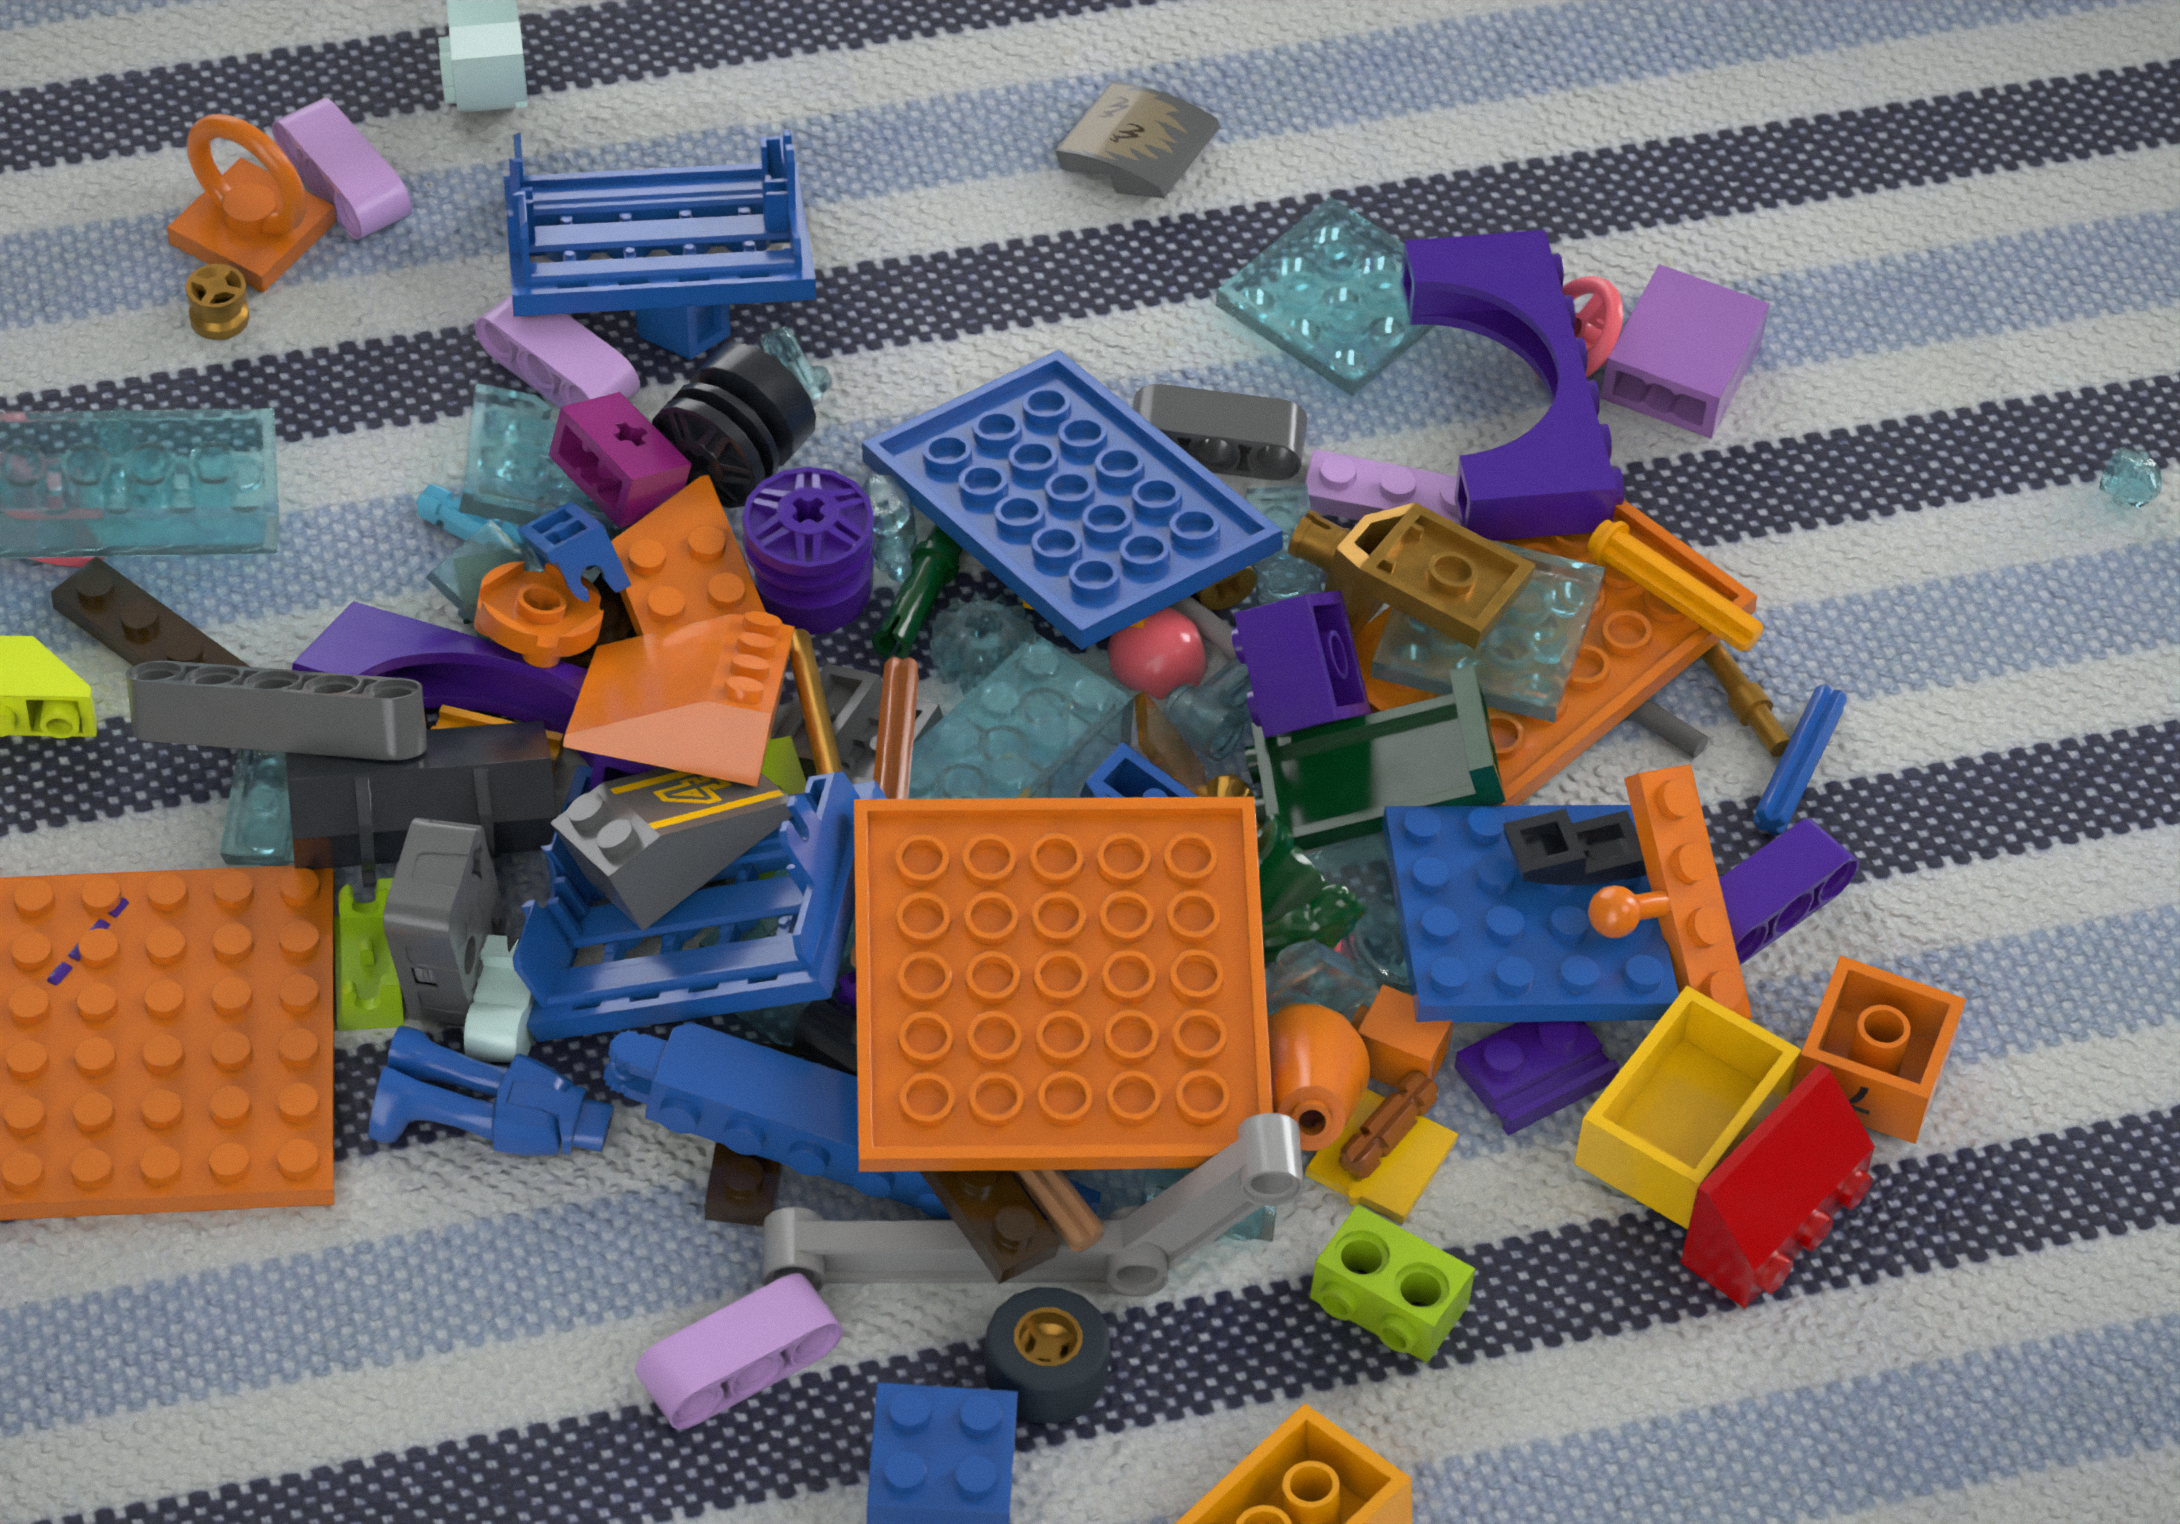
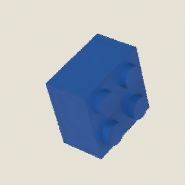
[866,1382,1018,1524]

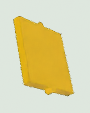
[1305,1089,1458,1224]

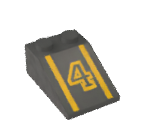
[550,767,792,931]

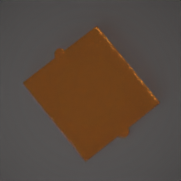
[1134,690,1208,797]

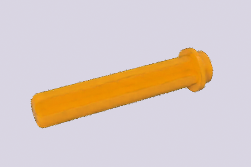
[1587,520,1764,652]

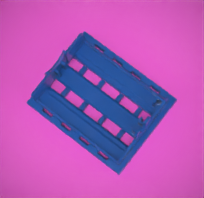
[504,130,816,317]
[512,771,887,1042]

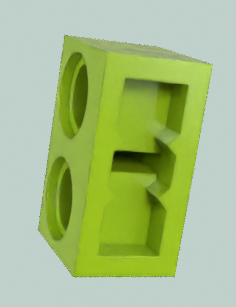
[1310,1204,1475,1363]

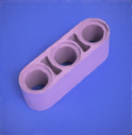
[272,98,412,240]
[474,294,640,408]
[635,1273,843,1430]

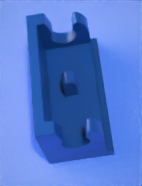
[516,501,631,602]

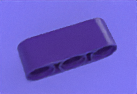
[1719,818,1859,965]

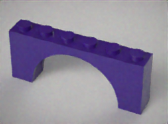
[1400,230,1624,541]
[292,601,661,792]

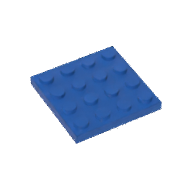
[1381,805,1679,1023]

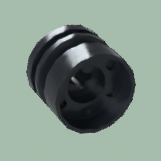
[652,342,816,508]

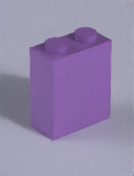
[1600,264,1770,439]

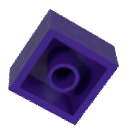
[1232,591,1371,738]

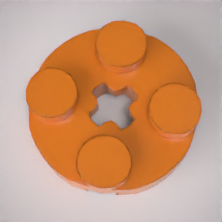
[473,561,604,668]

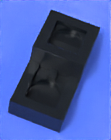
[1503,809,1647,885]

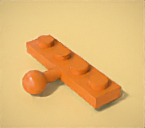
[1588,764,1752,1020]

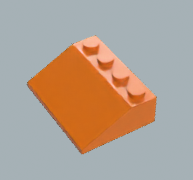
[563,611,795,787]

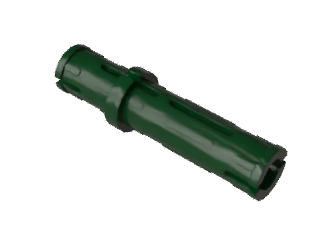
[872,524,963,659]

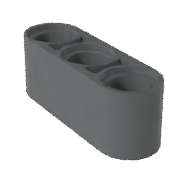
[1132,384,1308,480]

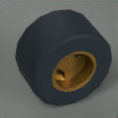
[985,1287,1109,1424]

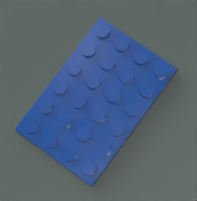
[861,350,1283,650]

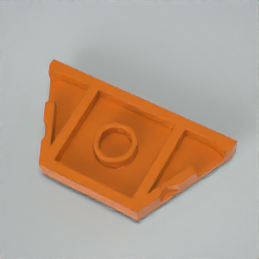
[611,475,766,636]

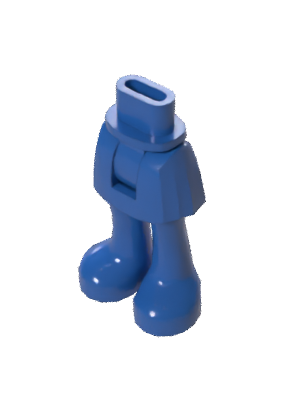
[369,1025,615,1156]

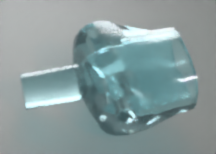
[861,475,918,581]

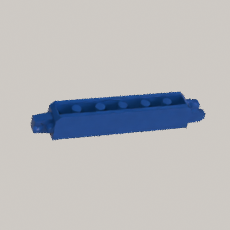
[603,1022,1102,1220]

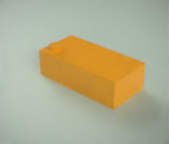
[1175,1403,1413,1524]

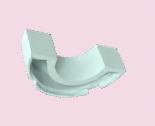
[438,0,528,113]

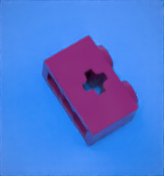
[548,392,691,528]

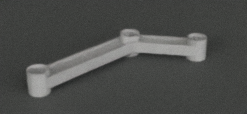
[763,1113,1303,1297]

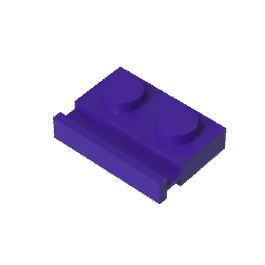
[1454,1021,1620,1136]

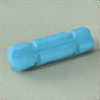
[416,484,528,562]

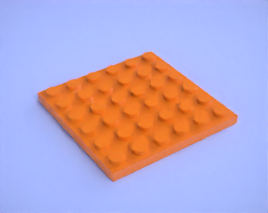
[854,797,1273,1172]
[0,865,335,1220]

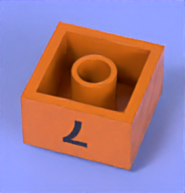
[1791,955,1966,1144]

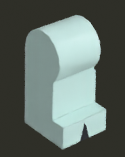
[464,934,535,1063]

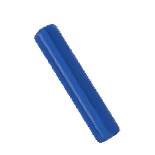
[1753,684,1847,836]

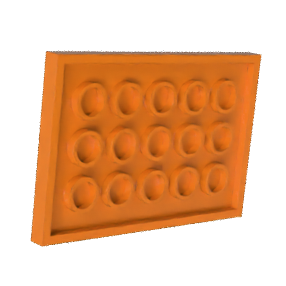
[1354,500,1757,806]

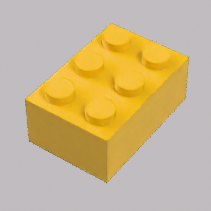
[1574,985,1801,1230]

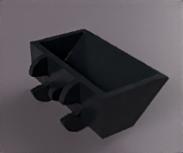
[285,721,558,887]

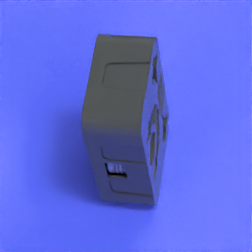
[383,818,507,1027]

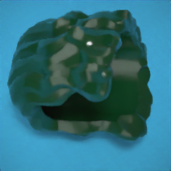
[1257,814,1366,975]

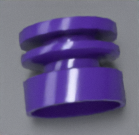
[742,467,874,635]

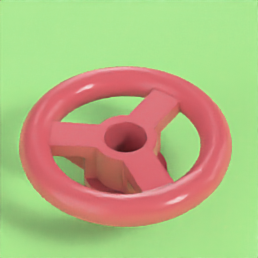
[1532,276,1623,378]

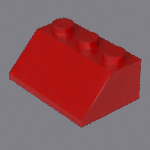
[1680,1063,1875,1309]

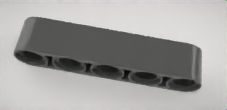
[126,661,428,760]

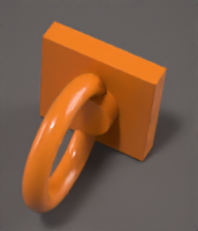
[167,114,336,293]

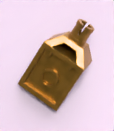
[1288,502,1536,650]

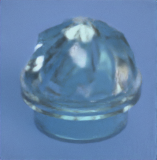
[2099,447,2162,508]

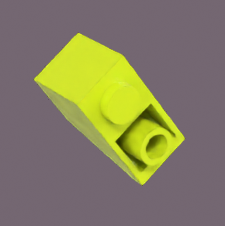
[0,636,97,738]

